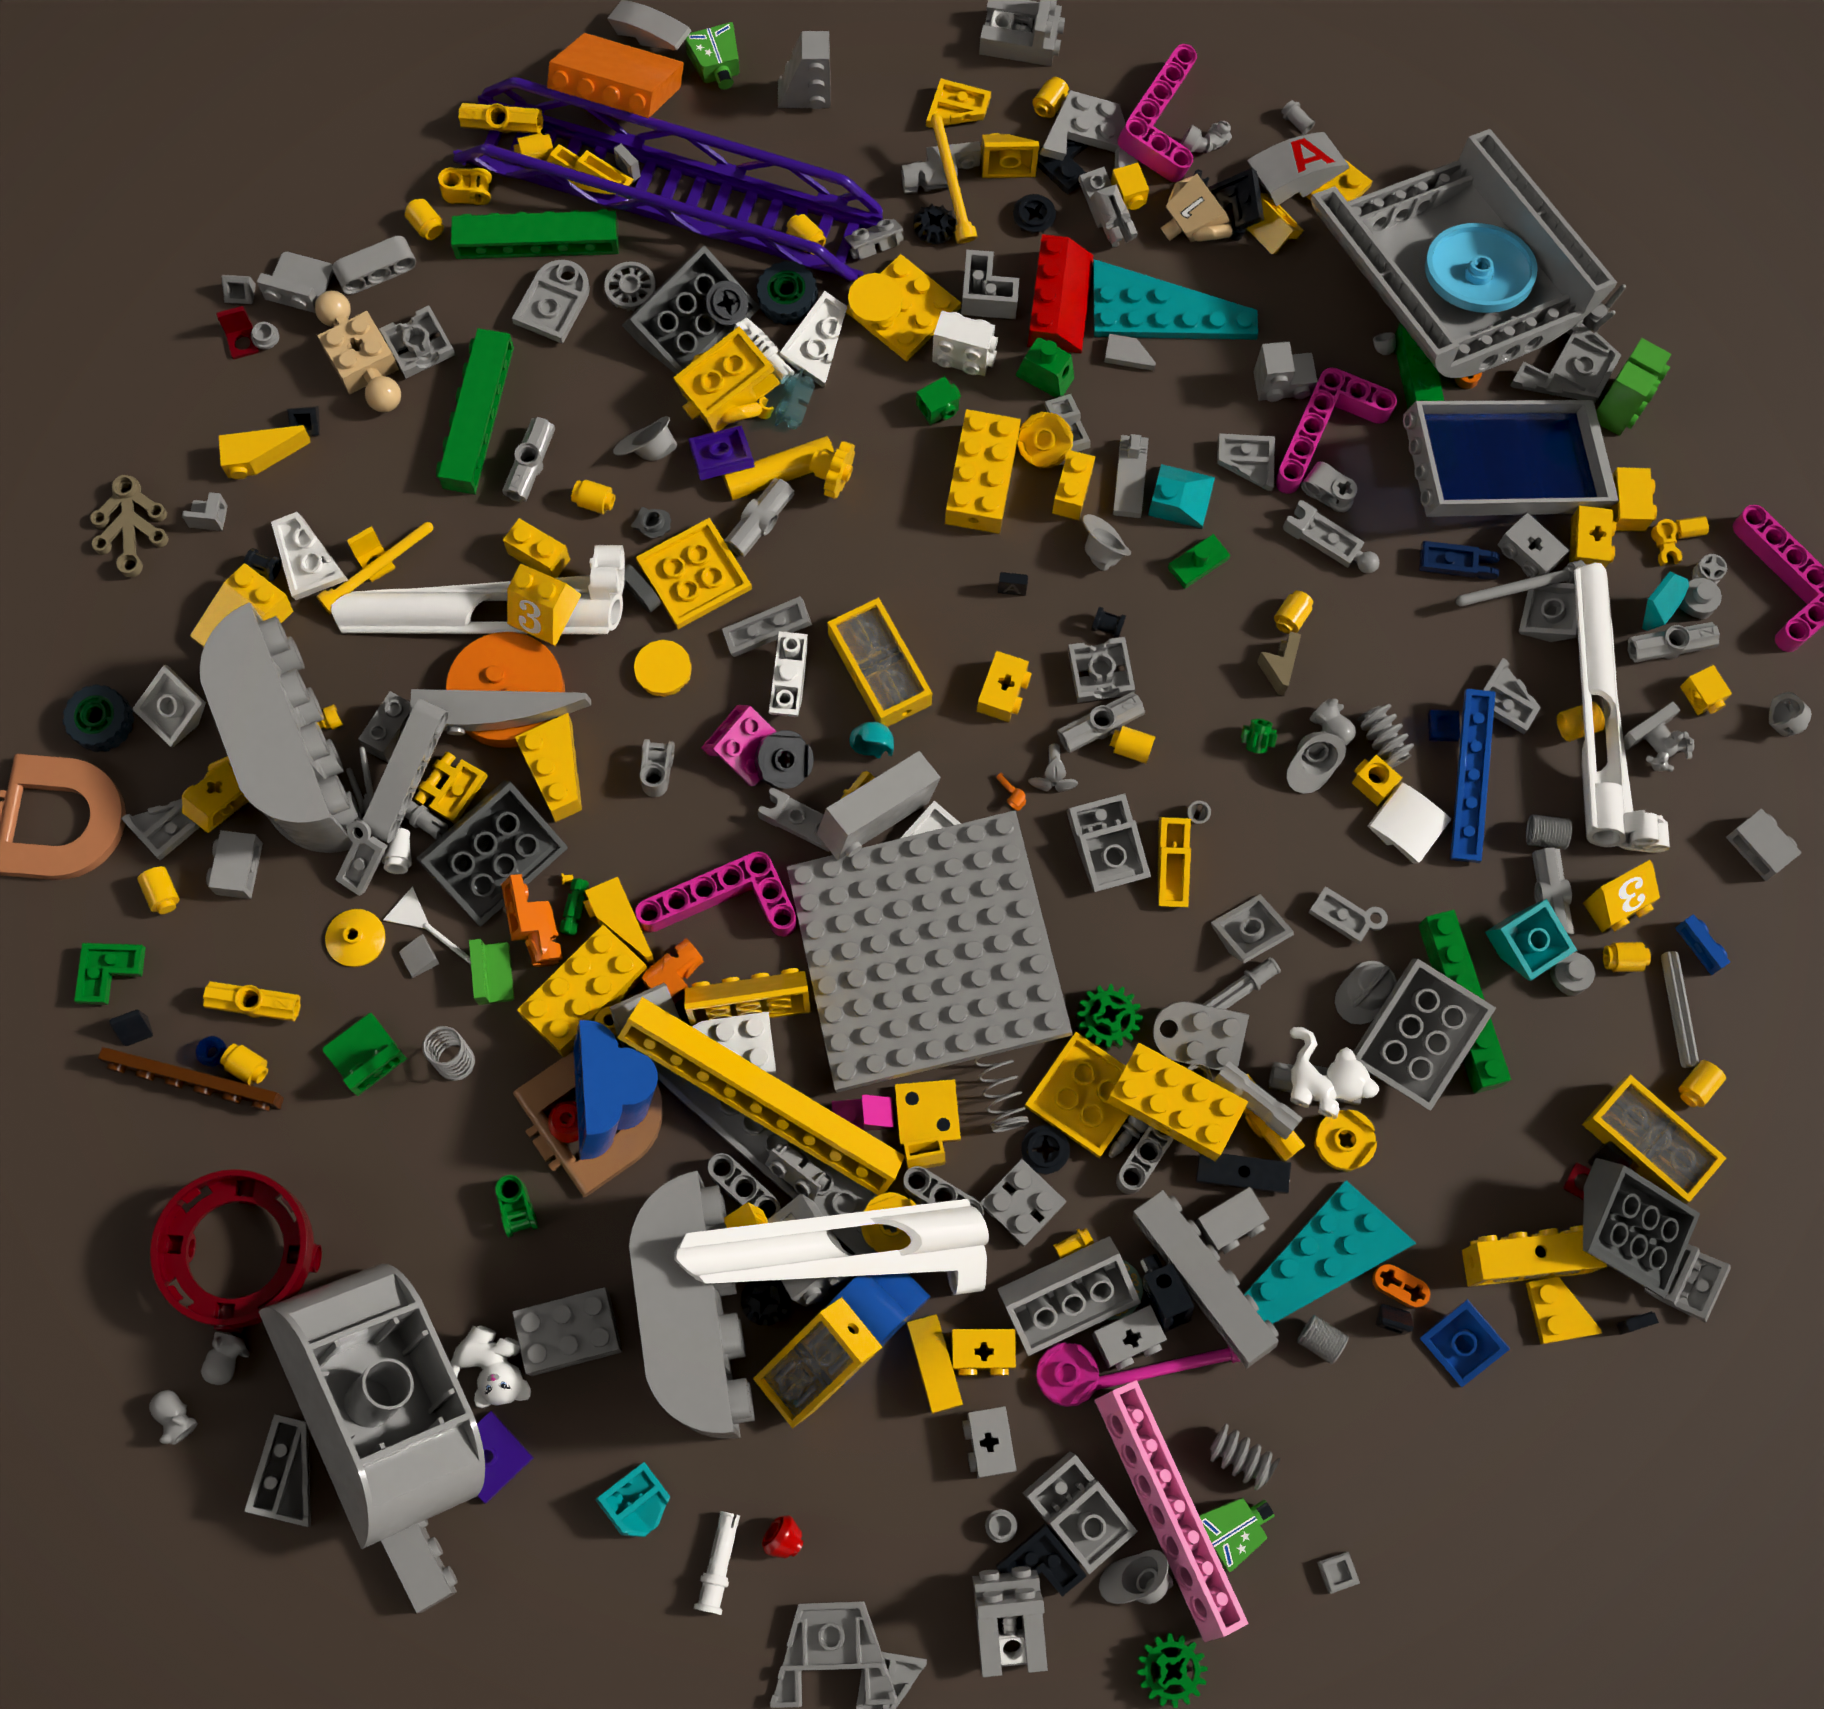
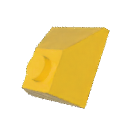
[981,133,1039,178]

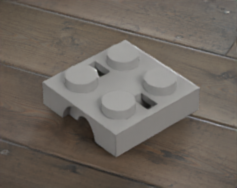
[379,305,455,379]
[1068,637,1135,703]
[980,1159,1067,1248]

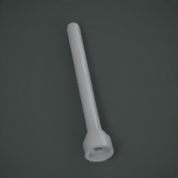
[1456,560,1586,606]

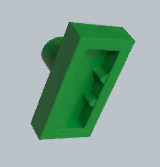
[1168,534,1230,589]

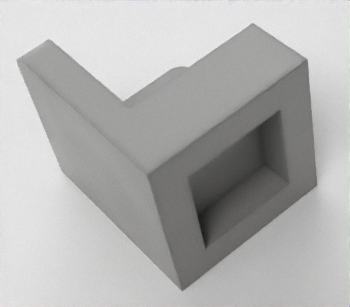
[182,492,228,531]

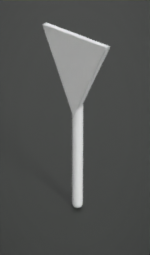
[383,886,471,964]

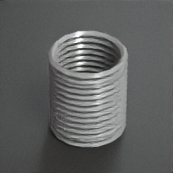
[1526,814,1572,850]
[1297,1314,1349,1365]

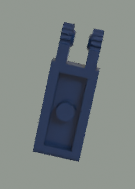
[1419,541,1500,580]

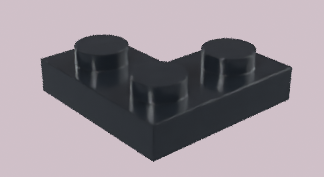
[1037,139,1088,195]
[1207,168,1264,230]
[996,1523,1087,1597]

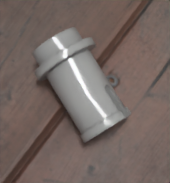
[1281,100,1315,135]

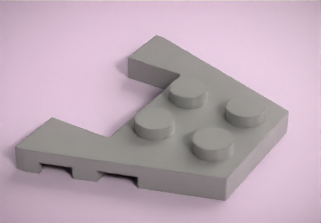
[1040,90,1138,169]
[1510,320,1621,403]
[770,1601,898,1708]

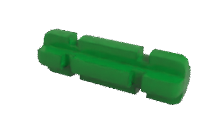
[559,878,589,936]

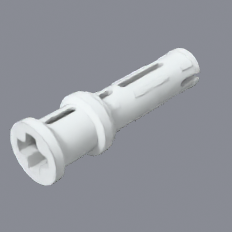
[693,1511,740,1615]

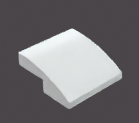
[1368,782,1451,864]

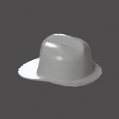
[613,416,677,461]
[1083,514,1131,571]
[1286,730,1346,794]
[1335,961,1397,1025]
[1099,1549,1173,1604]

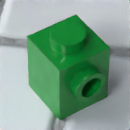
[916,376,961,426]

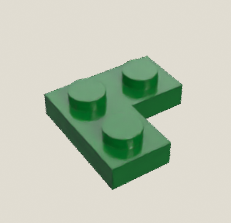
[74,943,146,1005]

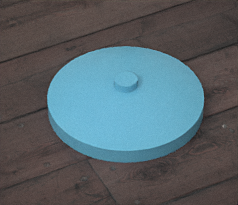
[1425,223,1538,313]

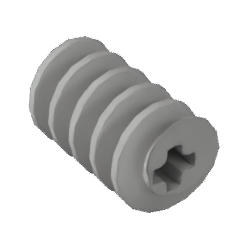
[1357,704,1414,768]
[1210,1423,1281,1491]

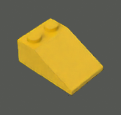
[190,563,294,648]

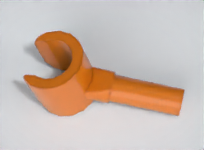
[996,773,1026,811]

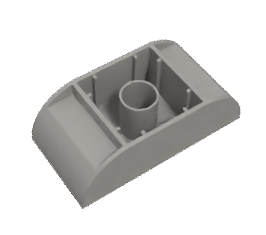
[200,602,363,853]
[629,1171,755,1439]
[259,1263,485,1549]

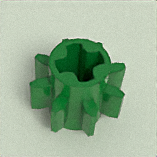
[1241,719,1278,753]

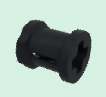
[243,548,281,582]
[1091,606,1126,638]

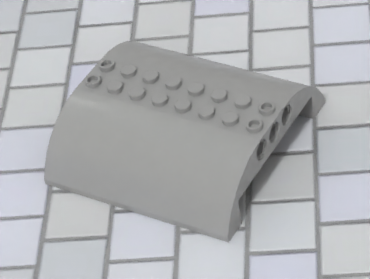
[1311,129,1617,378]

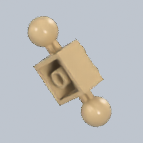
[315,291,401,412]

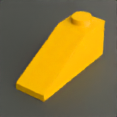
[219,425,310,479]
[583,877,655,965]

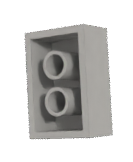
[512,1287,623,1376]

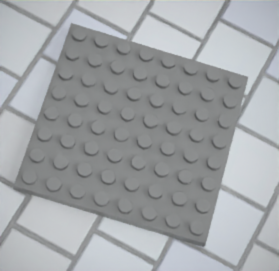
[787,810,1073,1093]

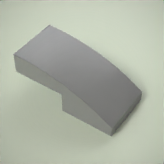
[1045,394,1090,452]

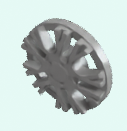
[604,262,656,311]

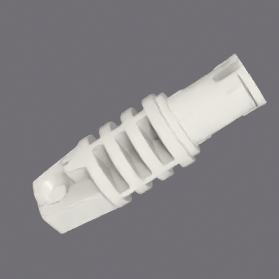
[733,318,794,384]

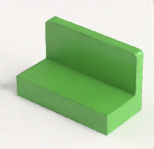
[469,939,514,1005]

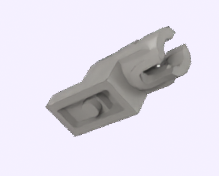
[901,141,981,194]
[1078,167,1138,247]

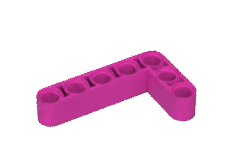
[1117,44,1197,182]
[1275,367,1397,494]
[1733,504,1824,652]
[635,851,797,937]

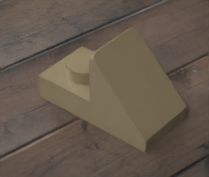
[1257,631,1301,696]

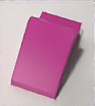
[831,1095,894,1131]

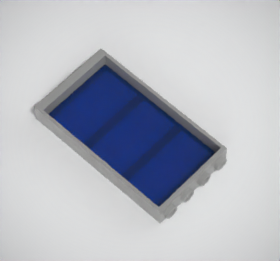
[1403,400,1619,517]

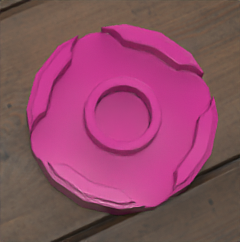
[1037,1343,1099,1407]

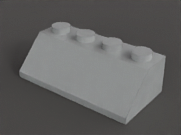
[998,1236,1141,1356]

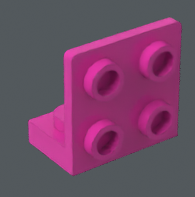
[701,705,783,786]

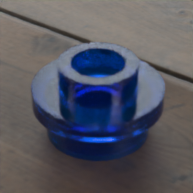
[196,1036,227,1067]

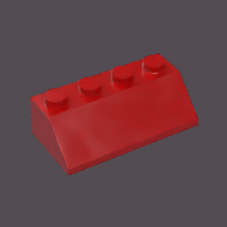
[1027,234,1094,353]

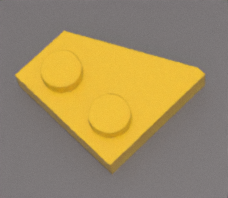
[1526,1277,1602,1345]

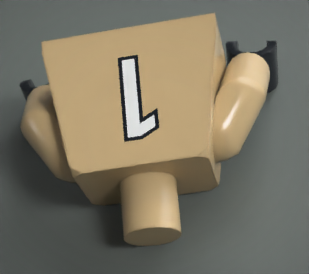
[1161,169,1246,242]

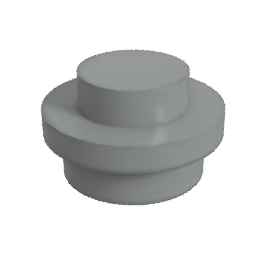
[251,322,279,349]
[985,1509,1017,1543]

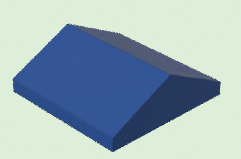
[1420,1299,1510,1387]

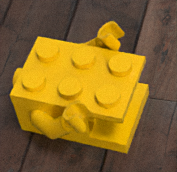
[673,326,780,432]

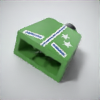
[685,22,740,89]
[1199,1498,1275,1573]

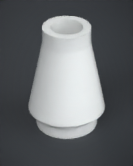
[382,828,412,874]

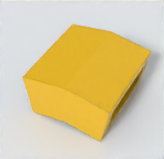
[903,1136,946,1170]

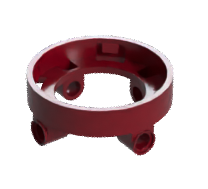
[150,1169,322,1333]

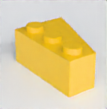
[515,713,582,822]

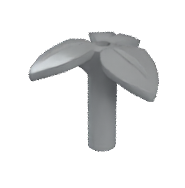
[1028,744,1078,792]

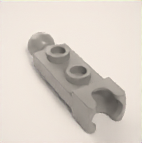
[1283,500,1379,574]
[758,788,830,852]

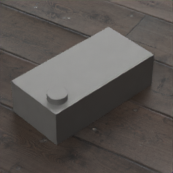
[817,751,941,860]

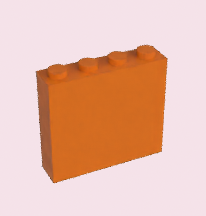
[547,33,684,118]

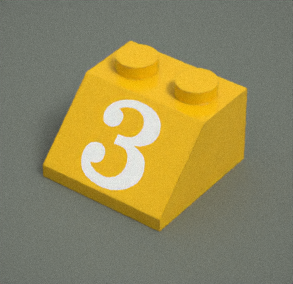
[507,563,581,646]
[1583,860,1660,933]

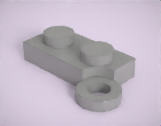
[335,820,388,896]
[1308,886,1388,945]

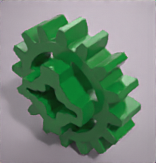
[1076,984,1143,1050]
[1136,1633,1208,1708]

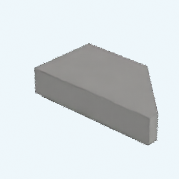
[1104,334,1156,371]

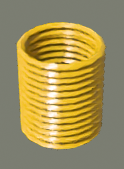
[1557,702,1605,742]

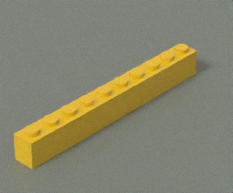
[617,997,905,1195]

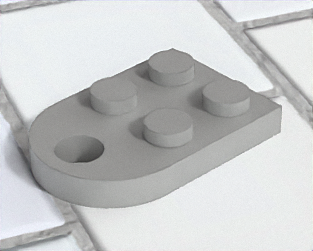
[512,260,590,344]
[1153,1001,1249,1071]

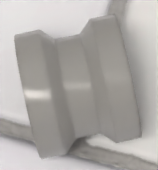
[1692,554,1727,584]

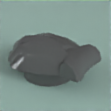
[631,507,671,538]

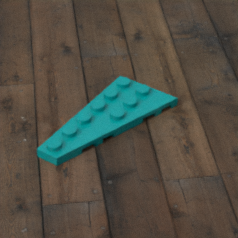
[1093,259,1258,340]
[1244,1180,1416,1324]

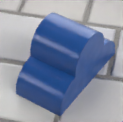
[573,1020,658,1160]
[826,1273,931,1386]

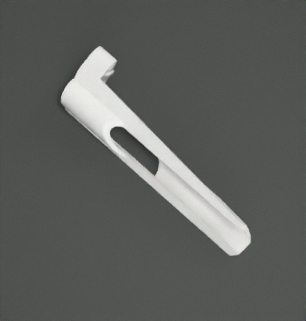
[331,545,625,634]
[1574,562,1670,853]
[674,1199,989,1295]

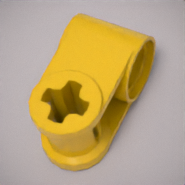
[438,167,492,205]

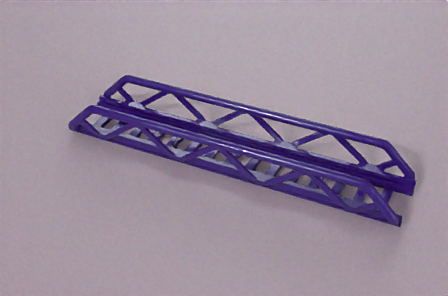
[453,77,883,283]

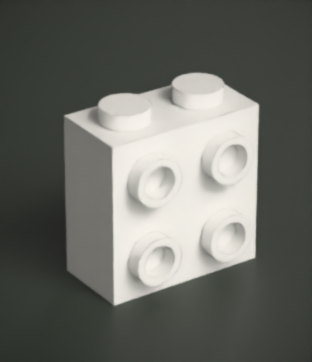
[932,311,998,376]

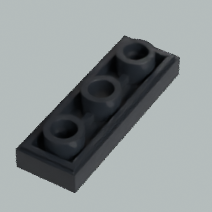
[1196,1153,1291,1194]

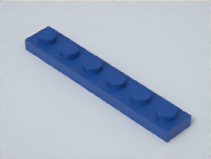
[1450,689,1496,863]

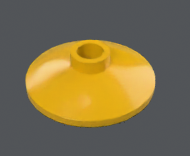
[325,909,386,967]

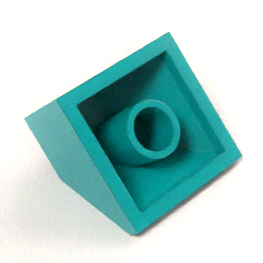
[1148,464,1215,529]
[1485,899,1577,981]

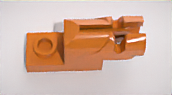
[501,874,562,967]
[642,938,704,1004]

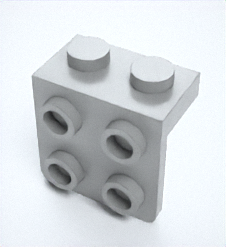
[257,252,333,313]

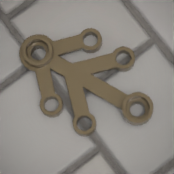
[90,475,169,577]

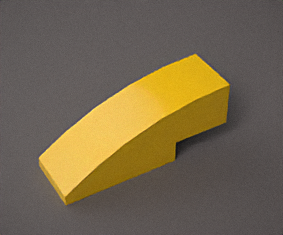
[547,144,634,194]
[1158,817,1191,907]
[907,1314,963,1414]

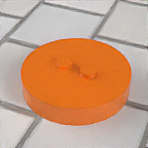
[446,632,565,748]

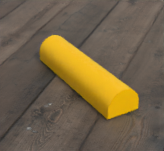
[722,436,835,501]

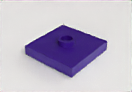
[688,426,755,481]
[477,1411,534,1504]

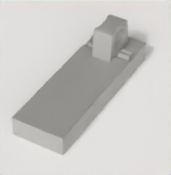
[1113,434,1149,518]
[722,596,812,657]

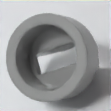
[1373,332,1396,355]
[1187,800,1211,824]

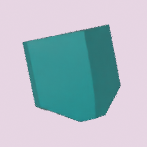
[1642,571,1689,631]
[595,1462,670,1537]

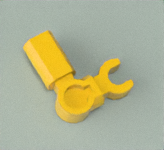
[1651,516,1709,566]

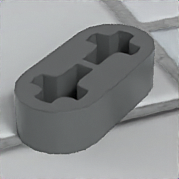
[624,564,661,613]

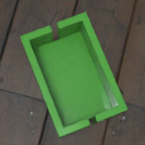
[1596,338,1672,436]

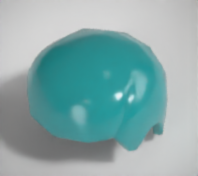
[849,722,894,759]

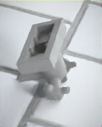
[1623,702,1694,772]

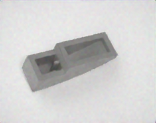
[607,0,691,50]

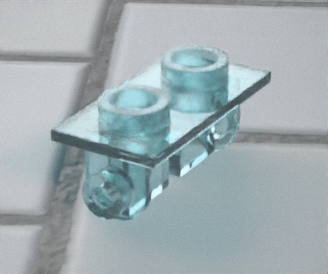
[775,368,815,430]

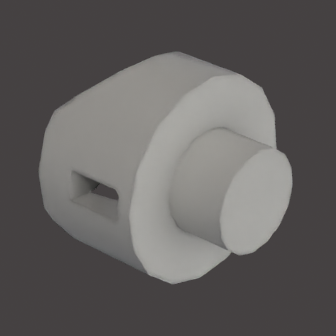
[1679,578,1722,619]
[1769,692,1812,737]
[1550,952,1595,996]

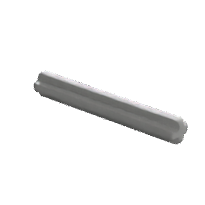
[1661,951,1699,1068]

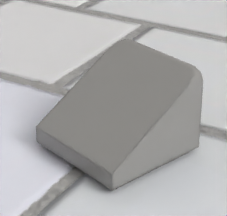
[399,934,439,978]

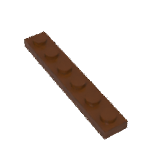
[98,1047,284,1112]

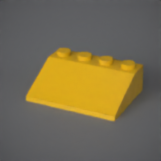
[684,968,811,1027]

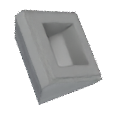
[221,275,256,304]

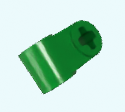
[495,1175,538,1238]

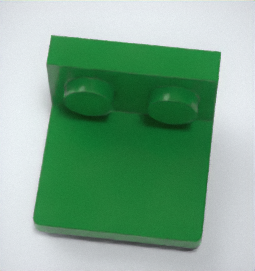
[323,1013,407,1096]

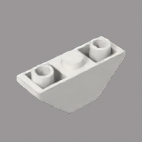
[769,631,808,717]

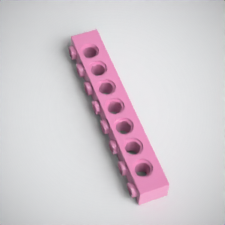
[1095,1380,1249,1643]

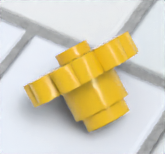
[809,441,855,499]

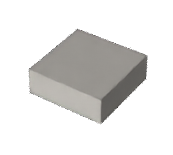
[614,144,641,182]
[1317,1551,1360,1594]

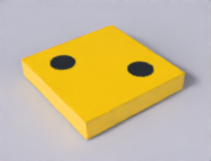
[895,1079,961,1146]

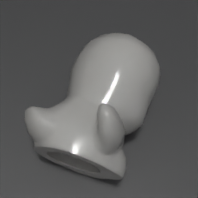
[1310,698,1356,746]
[201,1332,250,1385]
[149,1390,198,1445]

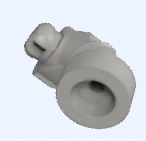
[1180,121,1232,154]

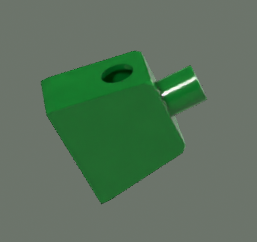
[1015,338,1074,398]

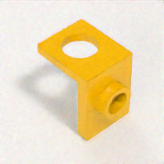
[347,526,396,582]

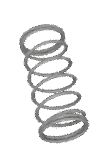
[422,1026,475,1081]
[974,1058,1029,1132]

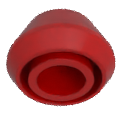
[548,1101,579,1143]
[762,1515,804,1559]

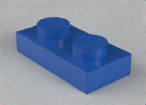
[1675,914,1731,976]

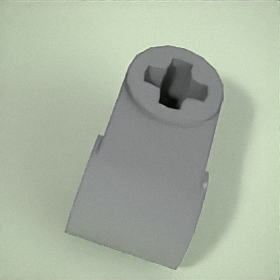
[1301,461,1357,512]
[640,739,675,797]

